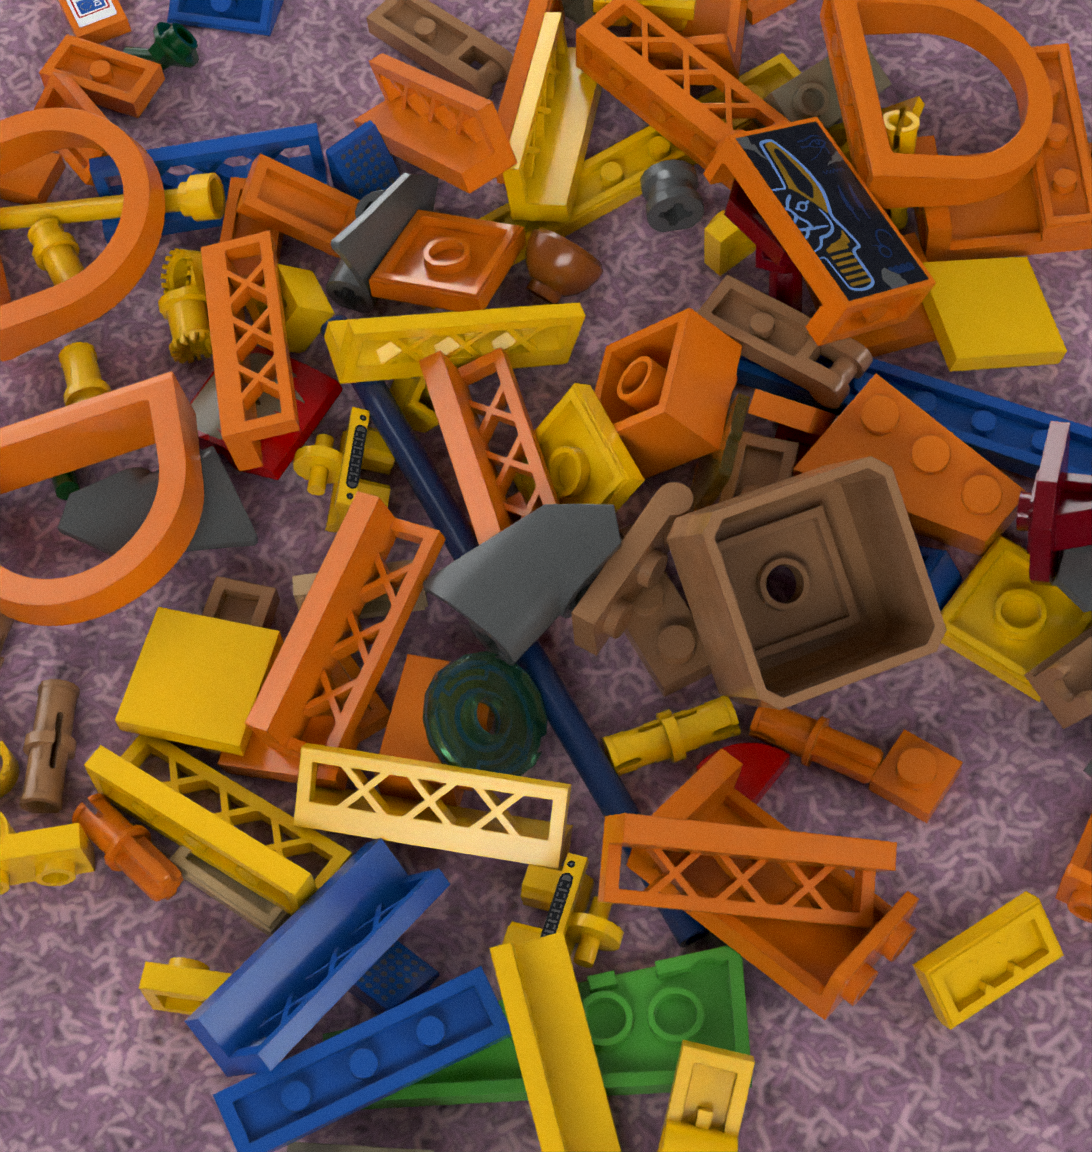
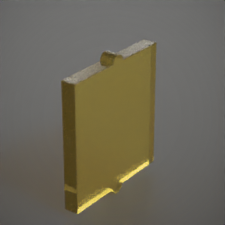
[690,393,750,512]

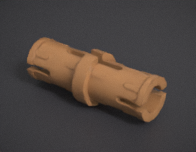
[19,679,80,813]

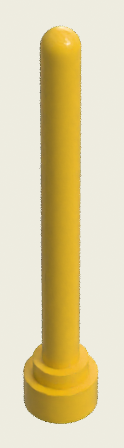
[0,173,225,231]

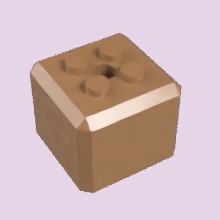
[666,456,946,710]

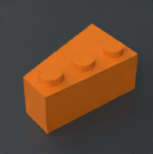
[793,373,1027,557]

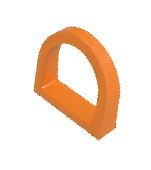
[820,0,1053,209]
[0,107,166,362]
[0,371,204,626]

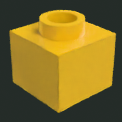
[245,264,335,353]

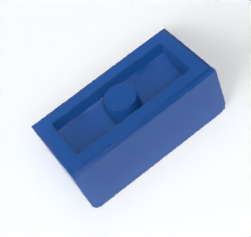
[167,0,284,36]

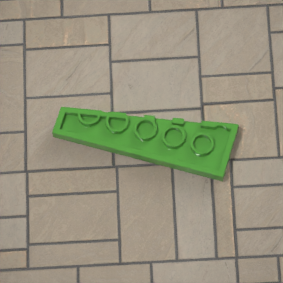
[323,945,752,1110]

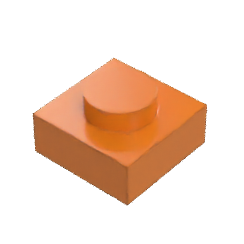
[869,729,963,823]

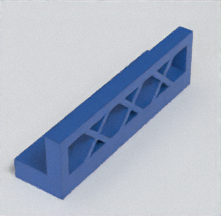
[89,123,329,244]
[184,838,450,1077]
[213,966,512,1152]

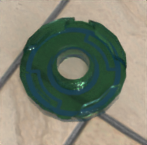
[422,651,548,776]

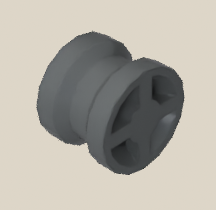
[640,159,704,232]

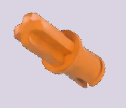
[749,707,884,784]
[72,793,183,902]

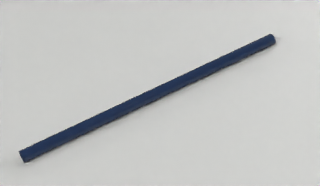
[320,315,709,948]

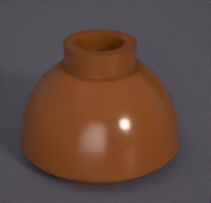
[525,228,603,304]

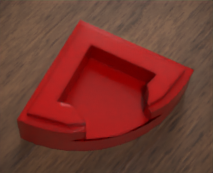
[696,742,790,805]

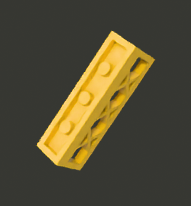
[503,12,603,222]
[324,302,586,384]
[84,734,353,915]
[293,743,573,869]
[489,931,622,1152]

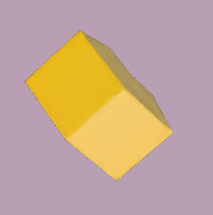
[390,377,439,433]

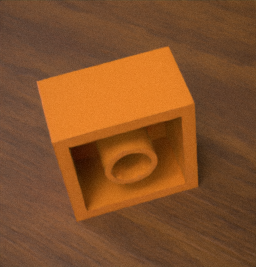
[594,307,742,479]

